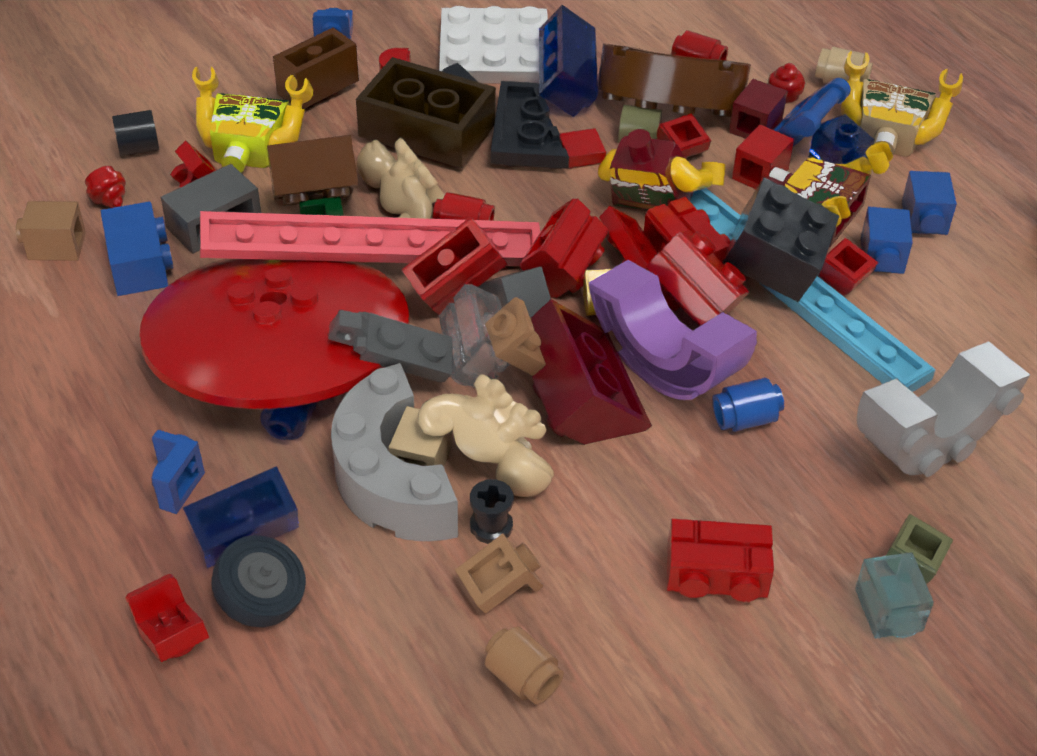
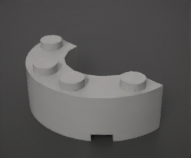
[857,341,1030,477]
[331,363,458,541]

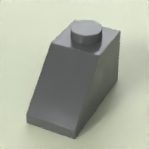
[477,266,551,318]

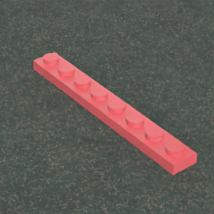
[200,211,540,266]

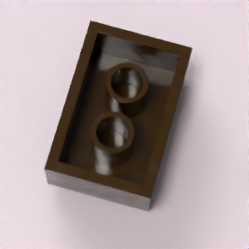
[356,57,496,168]

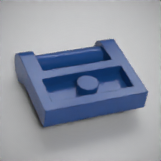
[773,78,851,147]

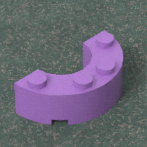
[589,260,757,400]

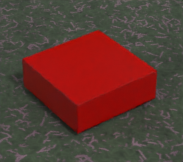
[559,128,606,168]

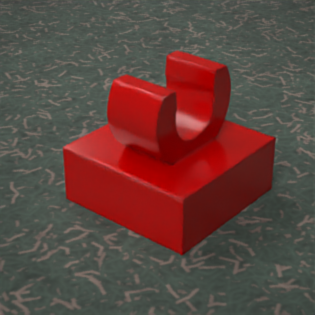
[170,140,217,187]

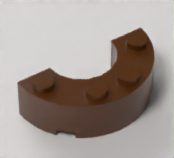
[597,43,751,117]

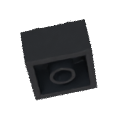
[722,177,839,302]

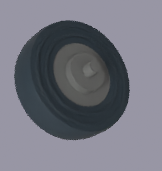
[211,535,306,627]

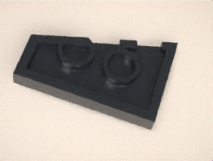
[491,81,569,169]

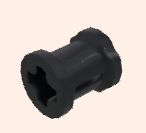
[470,479,514,544]

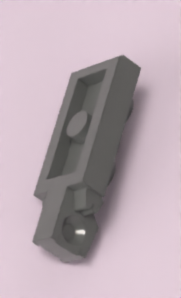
[328,310,452,383]

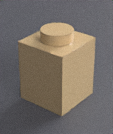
[389,406,452,467]

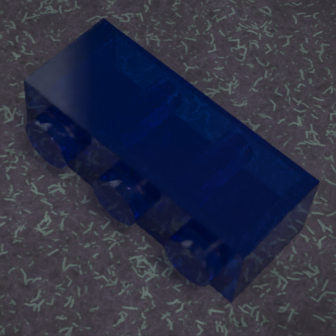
[539,5,598,117]

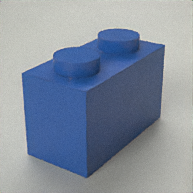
[100,201,174,296]

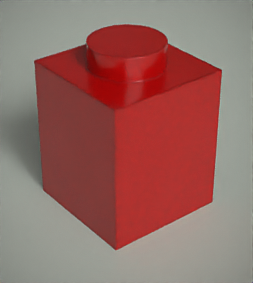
[732,125,794,189]

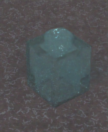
[855,552,934,639]

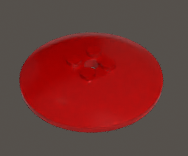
[139,258,409,409]

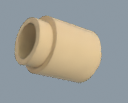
[815,46,873,83]

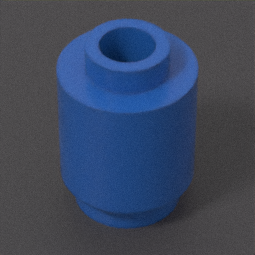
[712,377,784,432]

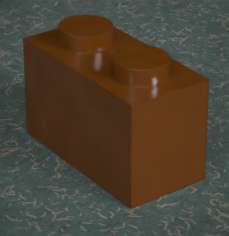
[273,28,359,109]

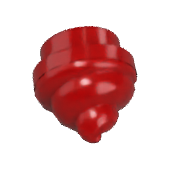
[768,63,805,103]
[85,166,126,208]

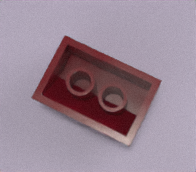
[530,299,652,445]

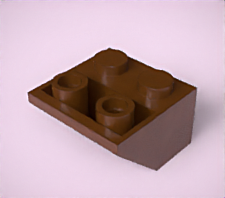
[267,135,358,206]

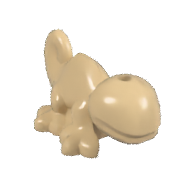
[357,138,444,219]
[418,374,554,497]

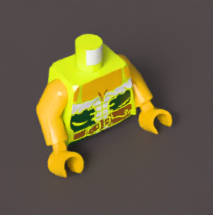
[192,67,313,173]

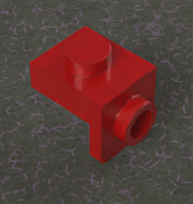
[125,574,209,662]

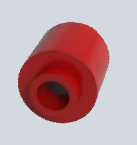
[671,30,728,60]
[432,192,495,221]

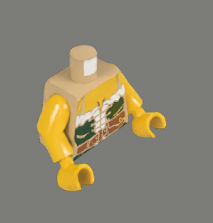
[841,51,963,157]

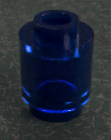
[260,402,318,440]

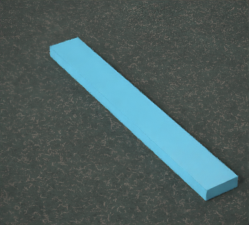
[690,188,936,392]

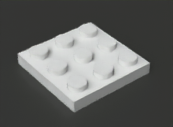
[439,6,550,84]

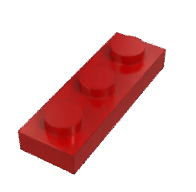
[599,206,681,311]

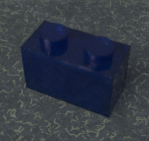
[183,466,299,569]

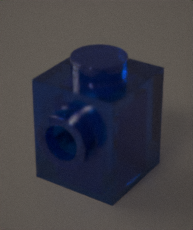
[808,114,875,164]

